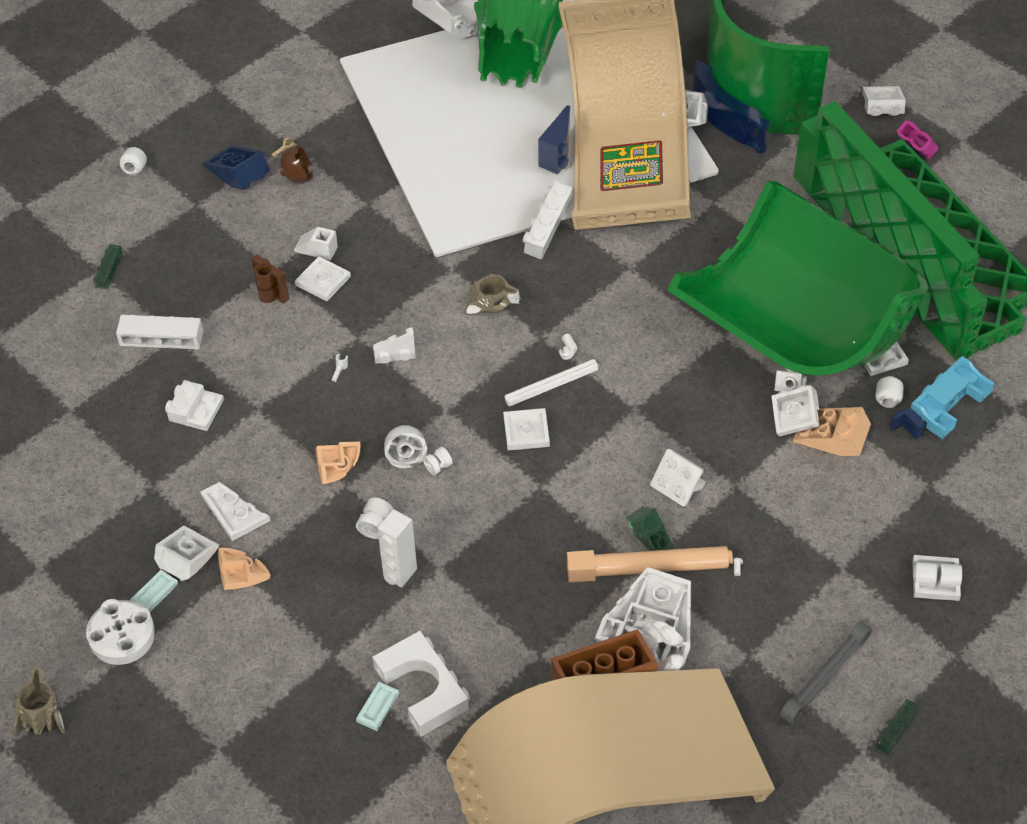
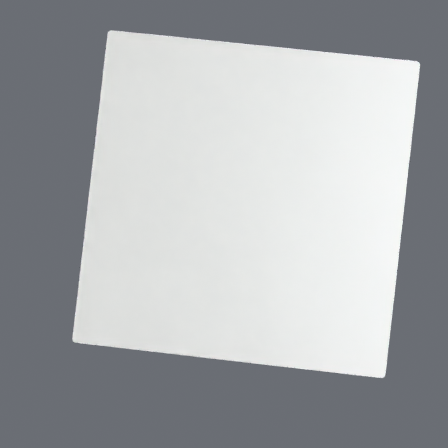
[340,0,719,257]

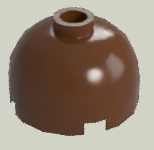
[279,144,313,183]

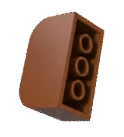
[551,629,657,681]

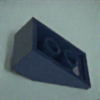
[538,105,570,174]
[203,146,270,190]

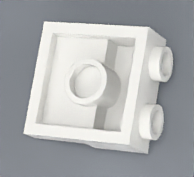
[862,86,906,116]
[165,380,224,431]
[772,385,819,437]

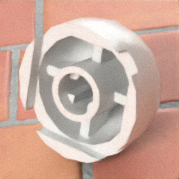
[384,425,427,468]

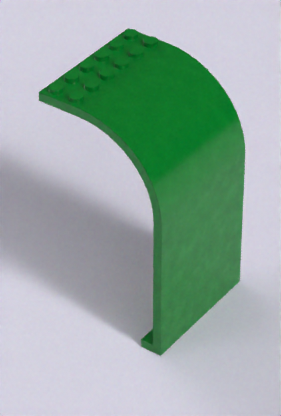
[706,0,829,135]

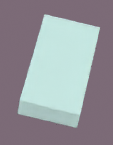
[130,570,178,612]
[356,682,399,731]

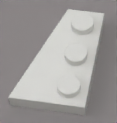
[201,482,270,541]

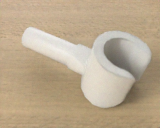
[332,354,348,382]

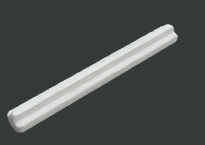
[504,359,598,406]

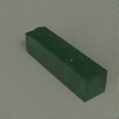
[93,244,123,289]
[876,699,920,756]

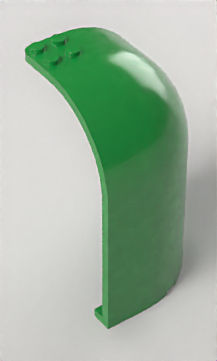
[667,181,928,375]

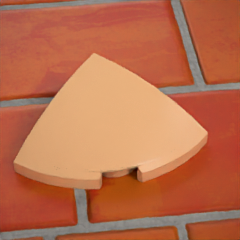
[315,442,360,485]
[218,548,270,590]

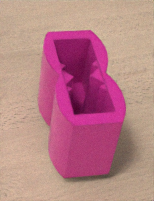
[897,121,939,159]

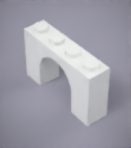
[372,631,470,737]

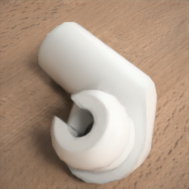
[559,334,577,360]

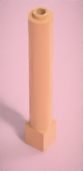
[567,546,733,582]

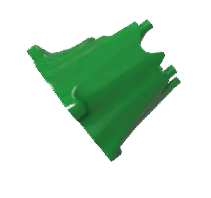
[473,0,563,88]

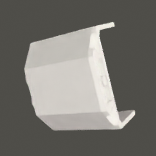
[412,0,478,39]

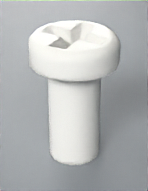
[732,558,743,576]

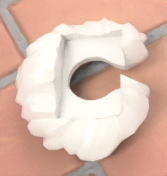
[641,621,685,671]

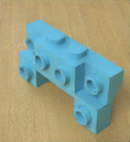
[910,356,995,439]

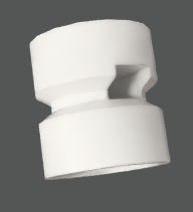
[356,498,393,539]

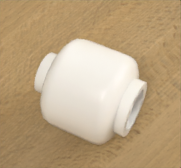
[119,147,147,175]
[875,376,904,408]

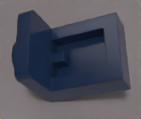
[890,407,925,440]

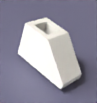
[294,227,338,261]

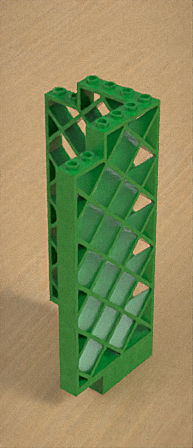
[793,101,1027,361]

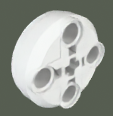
[86,599,155,665]

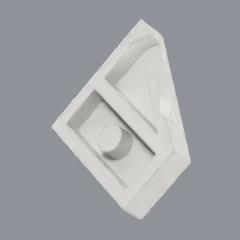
[373,327,416,364]

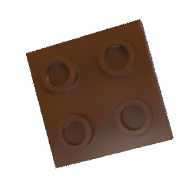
[251,255,289,304]

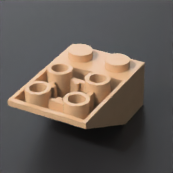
[793,407,871,456]

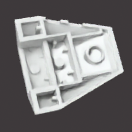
[595,567,691,669]

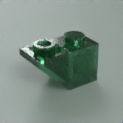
[626,507,673,551]

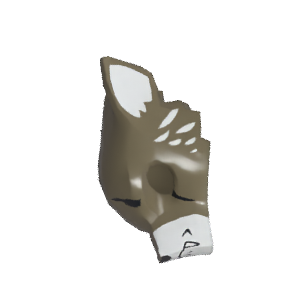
[464,274,521,315]
[13,667,65,736]

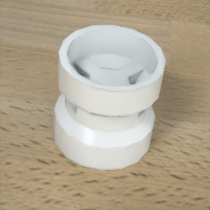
[423,447,453,475]

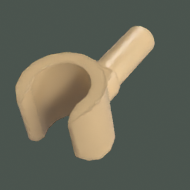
[271,138,297,158]

